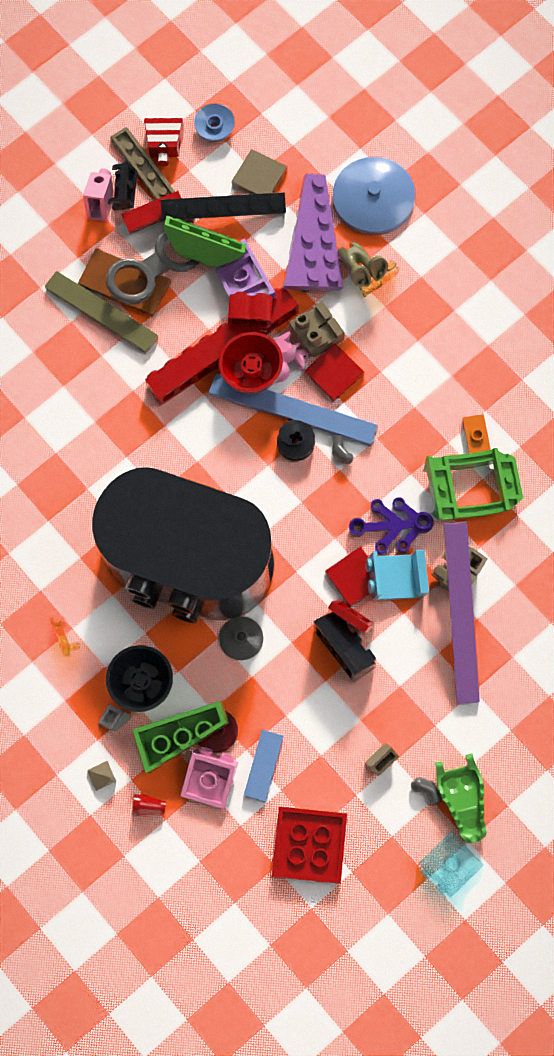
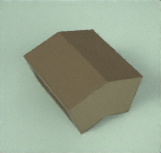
[365,743,399,776]

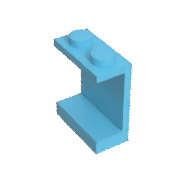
[365,550,429,600]

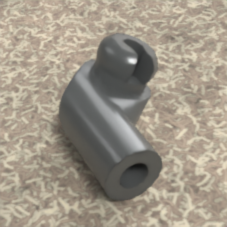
[332,435,354,464]
[411,777,442,805]

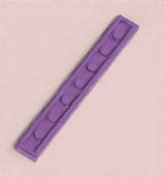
[444,522,480,704]

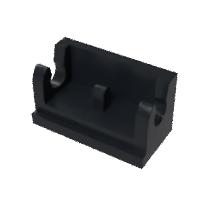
[108,161,137,211]

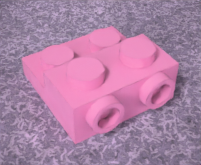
[181,747,239,809]

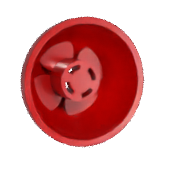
[219,332,283,394]

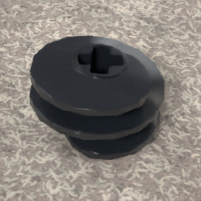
[277,420,315,462]

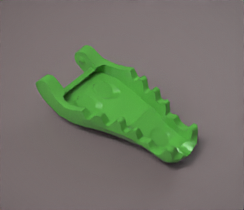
[435,753,487,843]

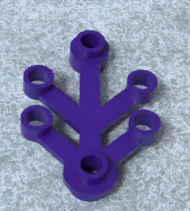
[349,497,434,555]

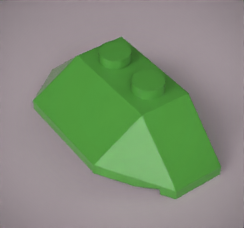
[163,216,246,268]

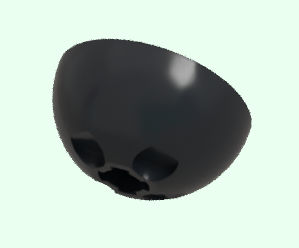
[106,645,173,712]

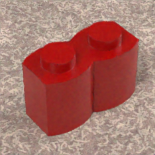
[228,292,273,327]

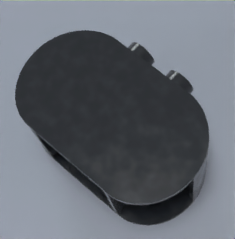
[92,467,274,624]

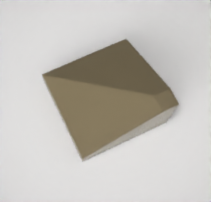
[87,760,117,791]

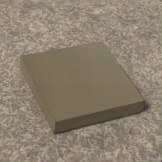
[231,148,287,194]

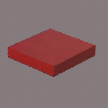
[304,343,364,402]
[325,546,370,607]
[328,600,375,633]

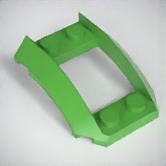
[423,448,524,520]

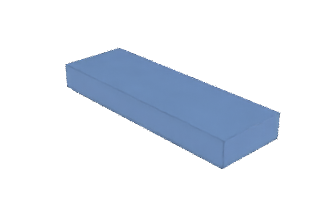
[243,730,284,802]

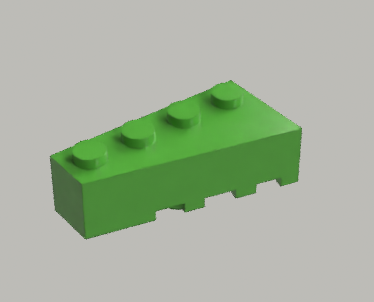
[132,701,229,774]

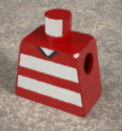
[144,118,184,166]

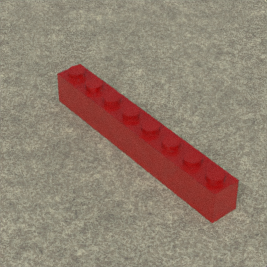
[144,287,299,406]

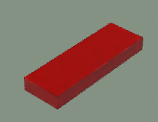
[121,191,181,234]

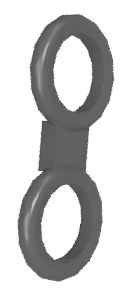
[106,231,200,304]

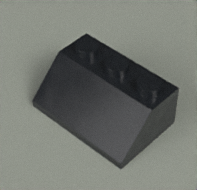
[313,612,376,683]

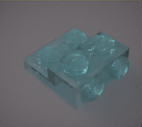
[418,831,484,898]

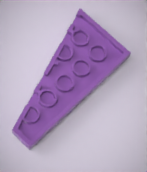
[282,174,343,291]

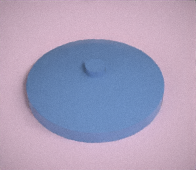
[333,157,415,235]

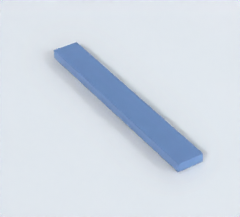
[209,373,378,446]

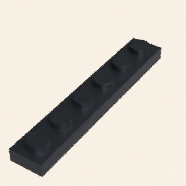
[160,192,286,221]

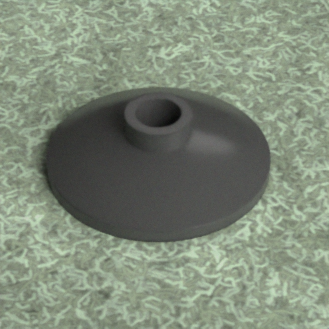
[219,616,264,661]

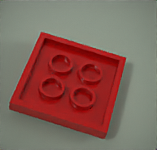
[272,806,347,884]

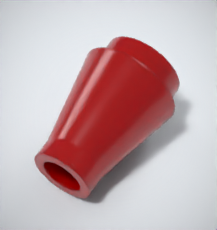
[132,793,166,816]

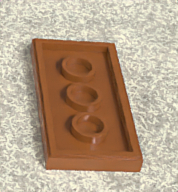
[78,248,171,317]

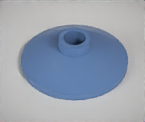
[194,103,235,141]

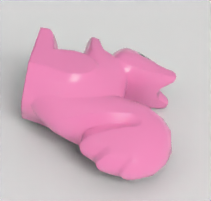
[274,332,308,383]

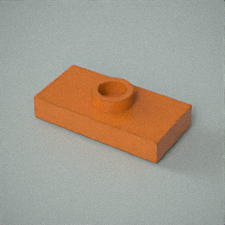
[462,414,491,453]

